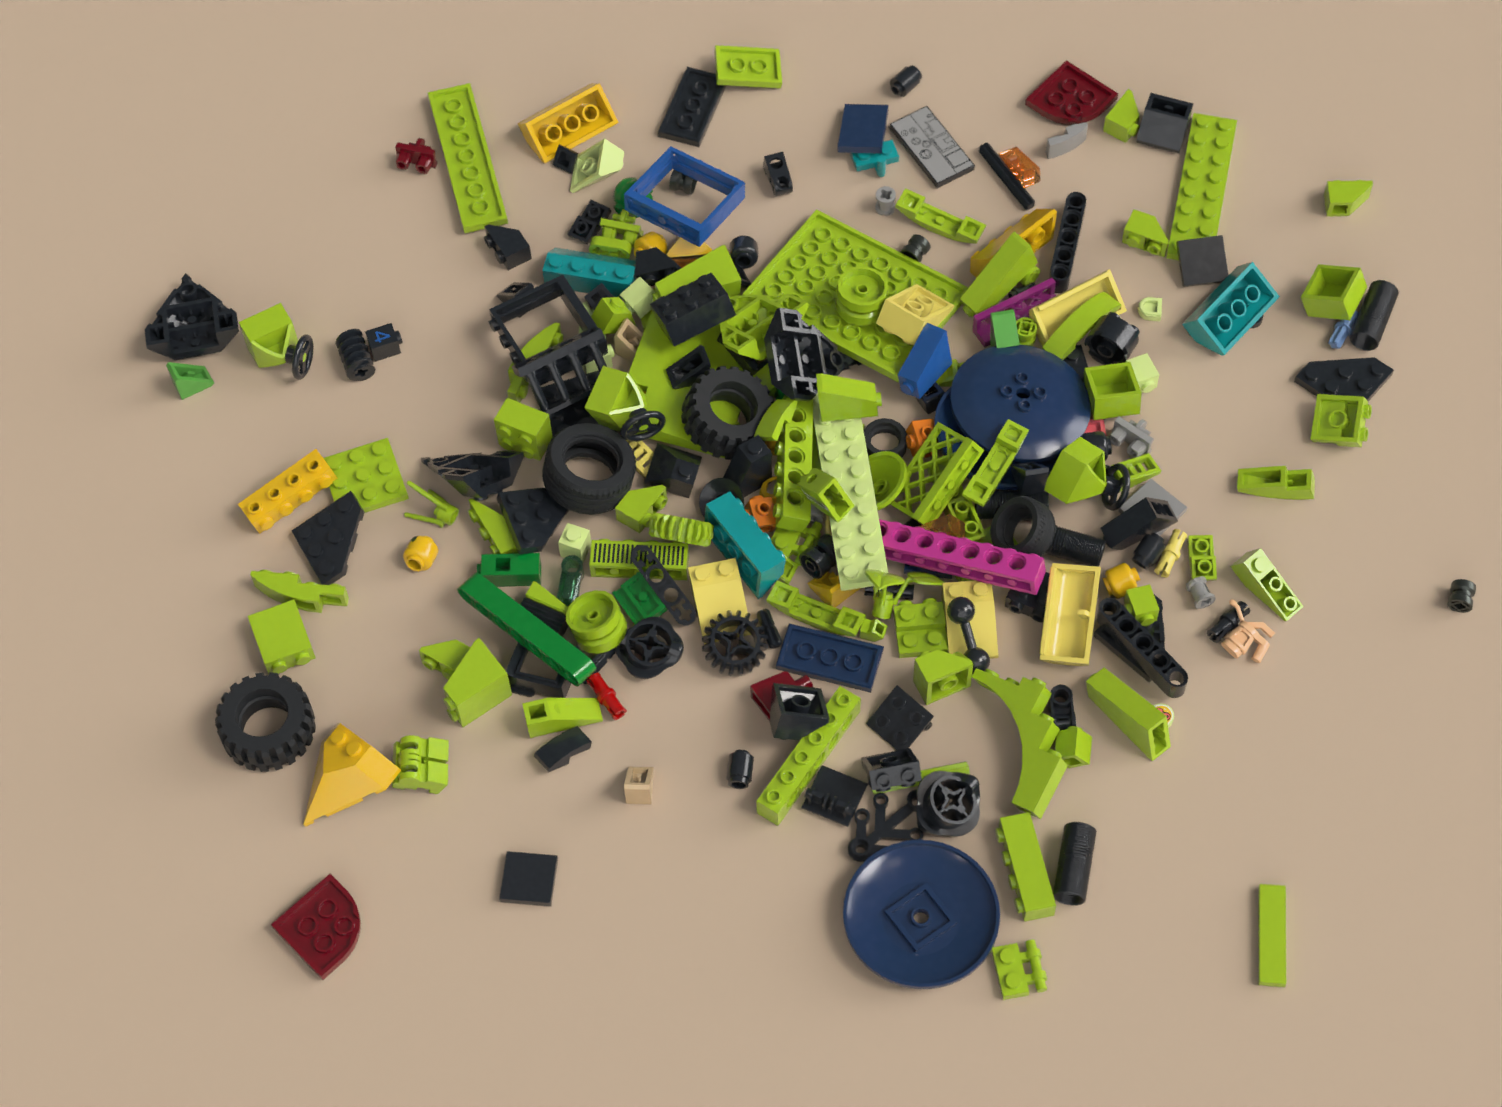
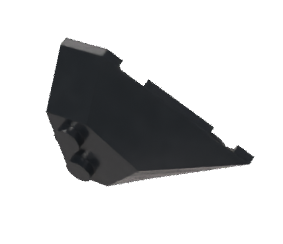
[145,273,239,360]
[764,308,853,401]
[421,450,524,501]

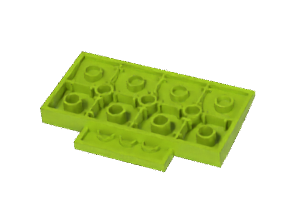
[628,294,758,458]

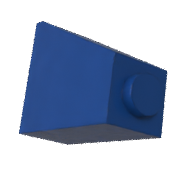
[898,323,952,399]

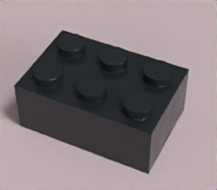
[650,272,736,347]

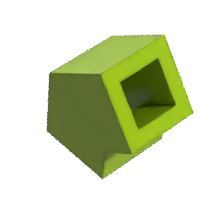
[860,618,888,642]

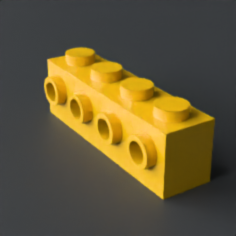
[238,449,337,534]

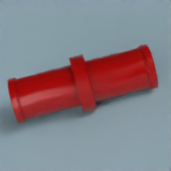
[587,673,627,720]

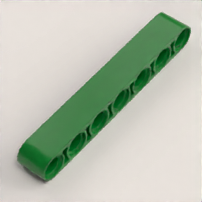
[457,572,596,687]

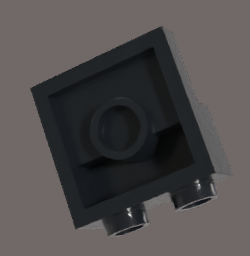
[1005,572,1050,623]
[861,748,922,792]

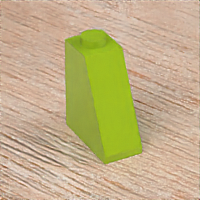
[816,373,882,422]

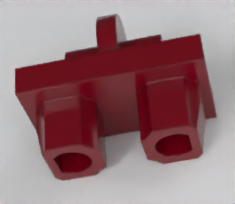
[395,138,438,174]

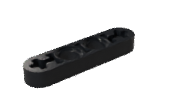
[631,545,697,626]

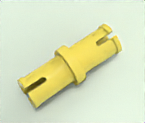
[1154,529,1187,578]

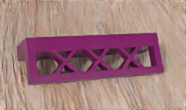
[972,278,1056,348]

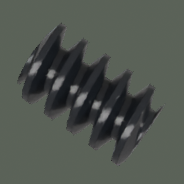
[335,329,376,381]

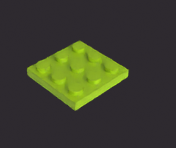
[324,438,409,513]

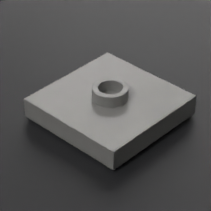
[1118,479,1187,536]

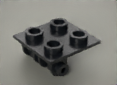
[866,685,934,750]
[801,765,868,827]

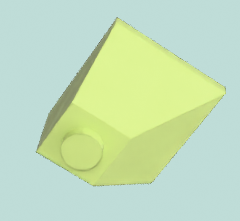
[570,139,624,193]

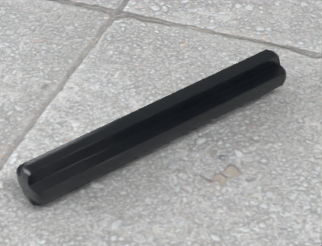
[979,142,1035,210]

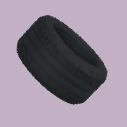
[542,423,636,515]

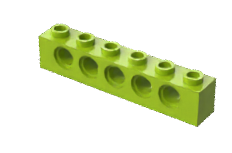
[773,395,813,532]
[756,686,861,826]

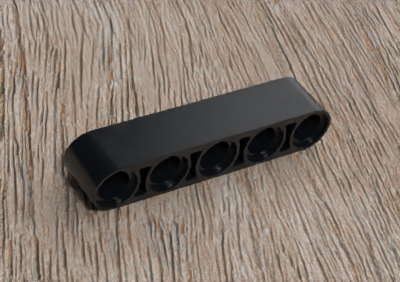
[1049,192,1086,293]
[1097,597,1188,698]

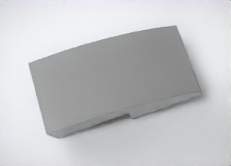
[1046,122,1088,159]

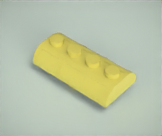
[1029,269,1127,346]
[1039,563,1101,666]

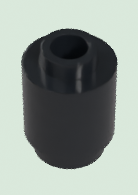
[890,65,922,97]
[1132,533,1166,570]
[727,749,754,789]

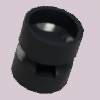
[799,534,837,579]

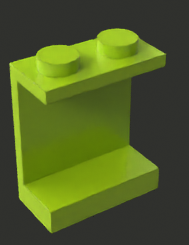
[248,599,316,674]

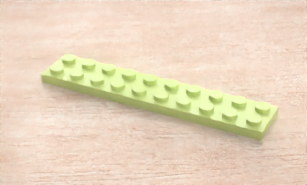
[813,393,888,591]

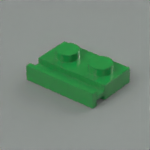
[612,571,668,625]

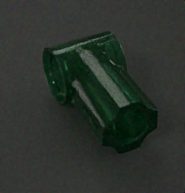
[557,555,584,607]

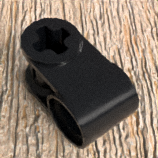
[1048,684,1076,731]

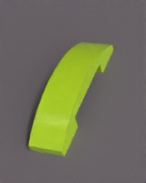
[895,188,986,244]
[1042,291,1121,360]
[962,419,1029,507]
[766,580,866,637]

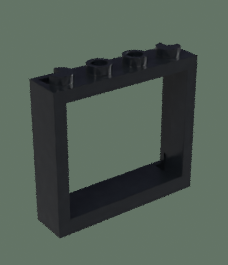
[488,275,608,386]

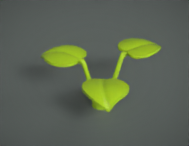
[864,569,946,619]

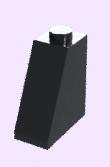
[723,435,772,497]
[1100,497,1178,550]

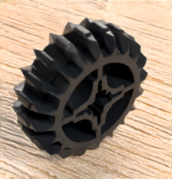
[702,610,768,676]

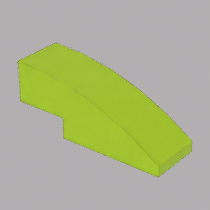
[1237,465,1315,500]

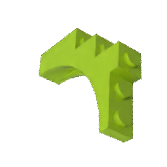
[972,668,1068,819]

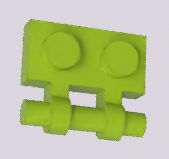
[771,521,823,565]
[991,939,1047,1000]

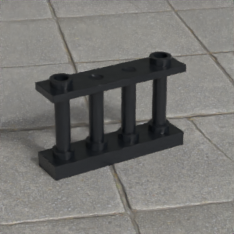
[512,326,607,418]

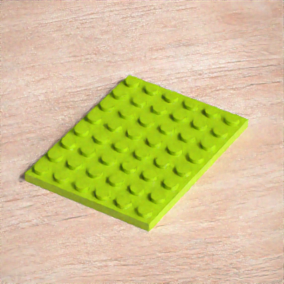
[742,209,969,382]

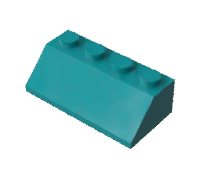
[542,247,638,299]
[1182,262,1280,356]
[704,491,786,599]

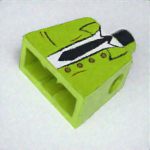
[799,468,855,523]

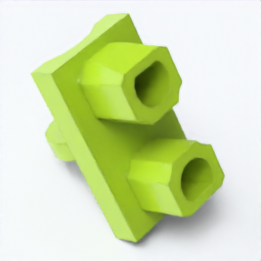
[600,209,643,248]

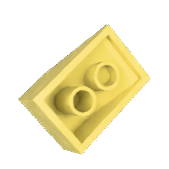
[876,284,955,345]
[688,558,751,644]
[941,580,998,659]

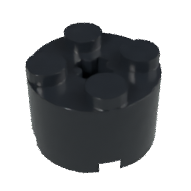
[1084,312,1140,365]

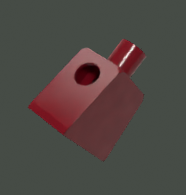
[750,671,813,722]

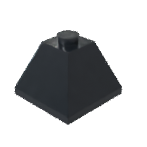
[644,443,702,498]
[770,683,830,740]

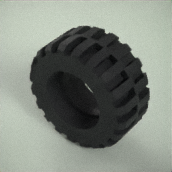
[681,366,774,460]
[215,672,316,772]

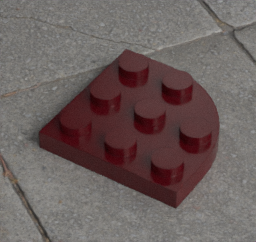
[1025,60,1118,124]
[271,873,361,980]

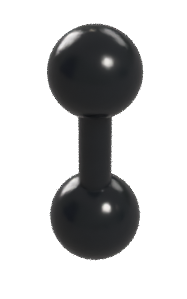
[947,597,990,675]

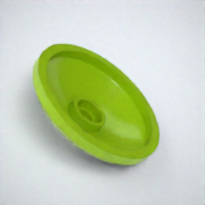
[868,451,907,511]

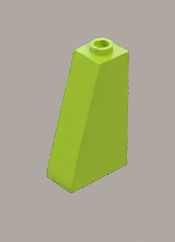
[960,231,1038,318]
[652,245,741,302]
[1086,667,1171,761]

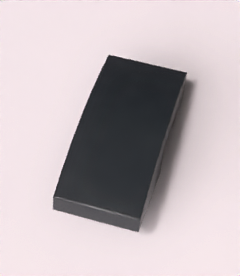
[568,200,612,244]
[534,726,592,772]

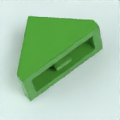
[990,309,1020,348]
[166,362,214,400]

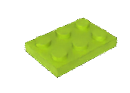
[714,45,782,88]

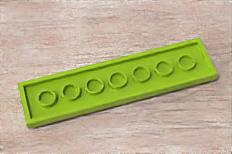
[428,83,508,233]
[1166,113,1237,261]

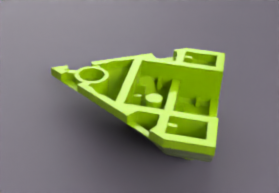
[719,295,809,361]

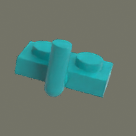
[850,140,899,177]

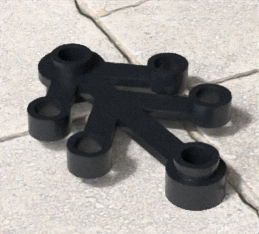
[848,789,923,862]

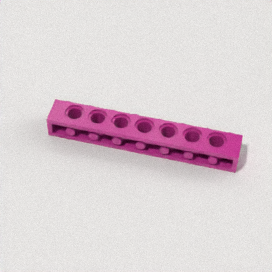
[879,519,1046,595]

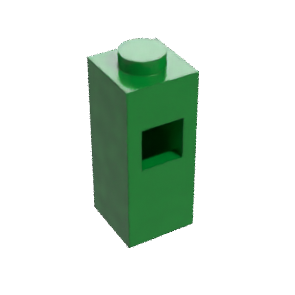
[477,553,542,587]

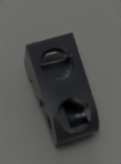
[764,152,793,196]

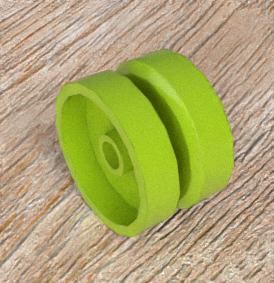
[836,266,888,326]
[566,590,627,654]

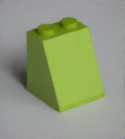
[443,638,512,727]

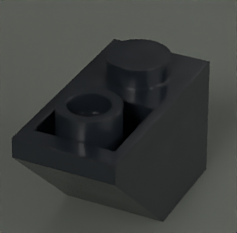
[484,224,532,271]
[635,247,681,286]

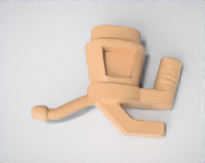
[1221,599,1275,663]

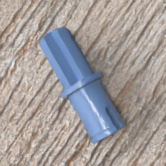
[1328,310,1359,349]

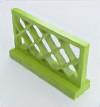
[890,422,984,530]

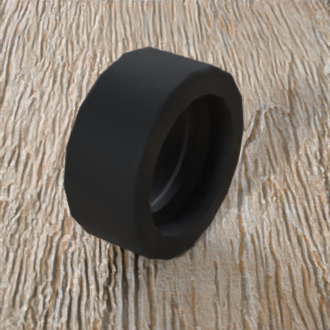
[864,418,907,458]

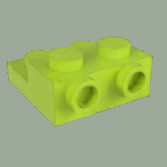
[1310,394,1372,448]
[893,598,948,658]

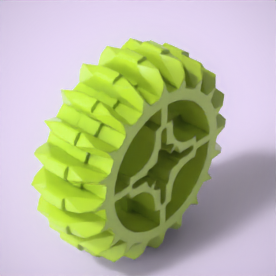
[648,513,714,547]

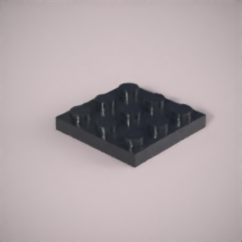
[541,370,617,438]

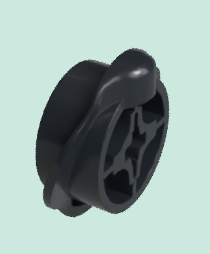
[615,617,684,679]
[916,771,980,837]

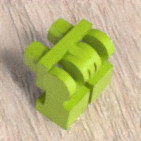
[392,735,449,794]

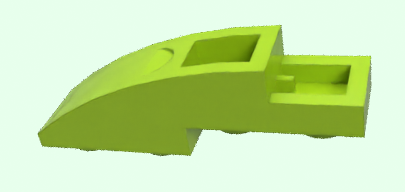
[507,322,563,403]
[927,461,987,541]
[250,570,349,613]

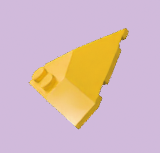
[303,723,401,827]

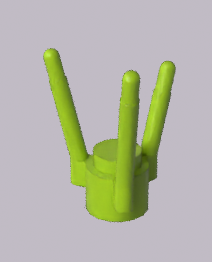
[404,481,459,528]

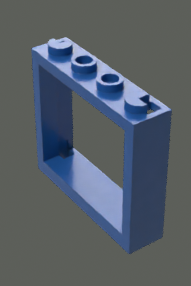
[624,146,745,247]

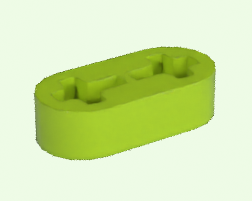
[588,236,633,259]

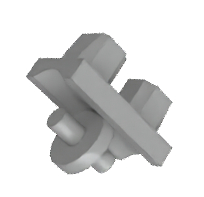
[1110,416,1154,458]

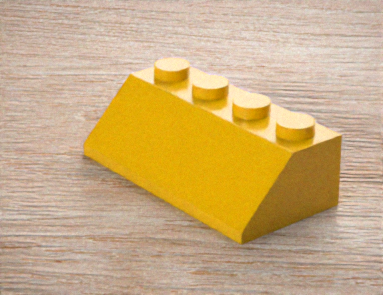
[517,83,619,163]
[970,209,1057,278]

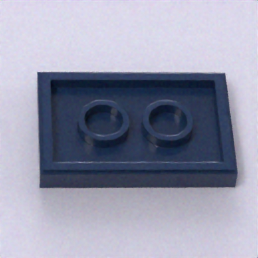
[838,104,889,154]

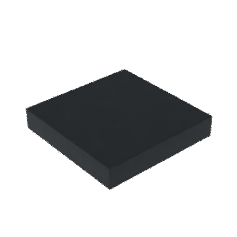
[1176,235,1229,287]
[499,851,558,907]

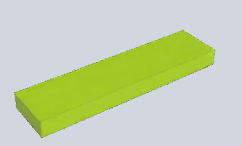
[1258,884,1286,987]

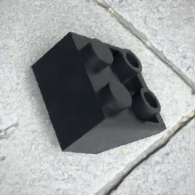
[1136,93,1194,153]

